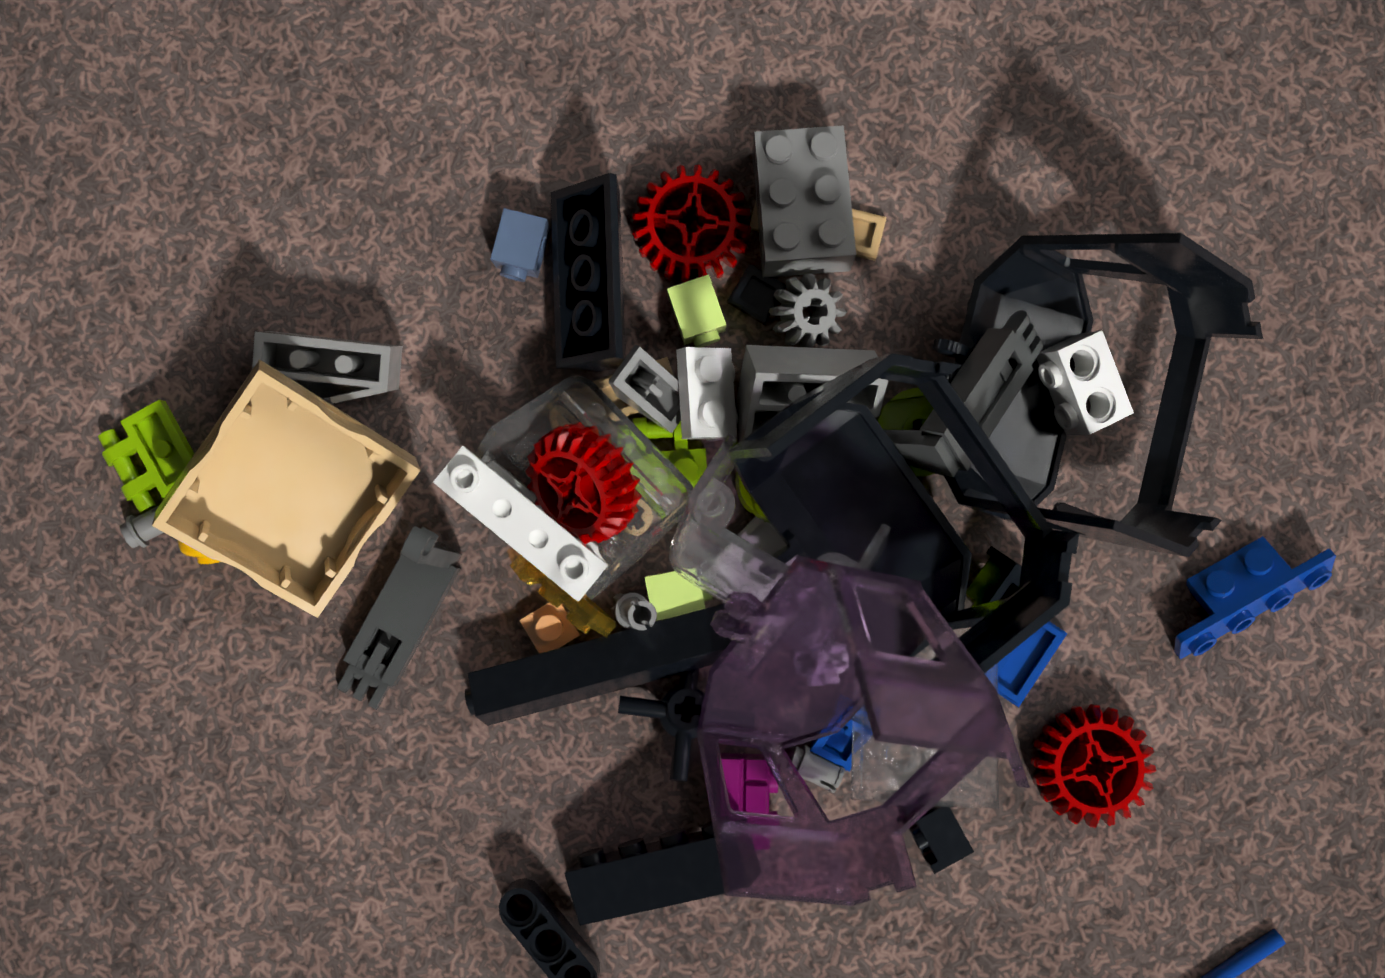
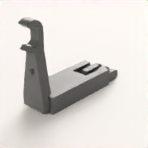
[883,310,1043,477]
[337,526,462,710]

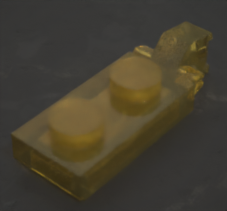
[510,554,616,638]

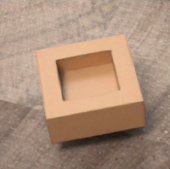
[519,597,581,654]

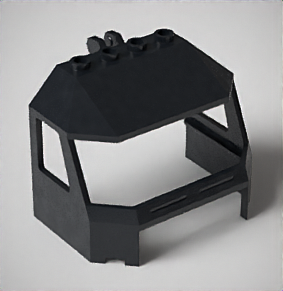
[932,233,1263,557]
[728,353,1079,701]

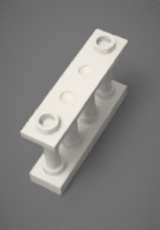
[433,446,617,602]

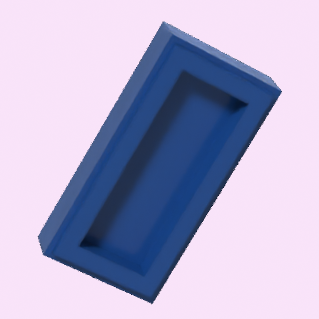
[980,621,1067,707]

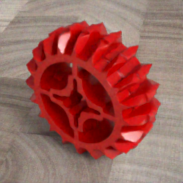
[632,164,751,283]
[525,422,642,544]
[1031,704,1157,827]

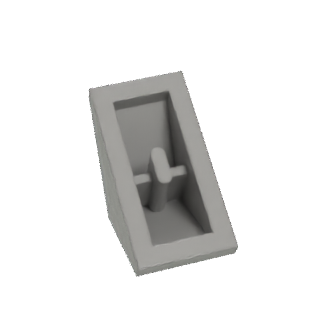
[608,345,681,433]

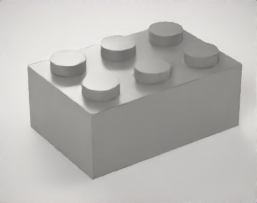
[752,125,856,278]

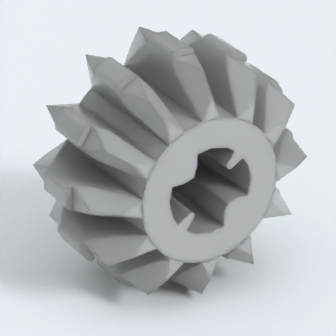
[769,274,847,348]

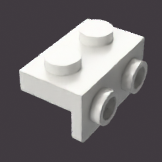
[676,347,738,441]

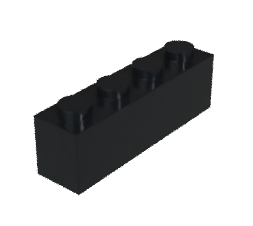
[564,818,760,926]

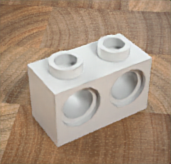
[1036,330,1134,435]

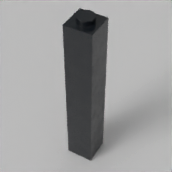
[465,602,745,726]

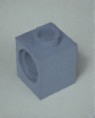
[490,208,551,282]

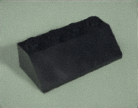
[550,173,626,372]

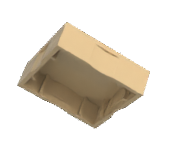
[152,359,420,618]

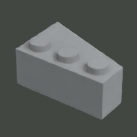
[252,331,403,404]
[735,345,888,442]

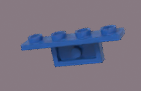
[1174,536,1336,659]

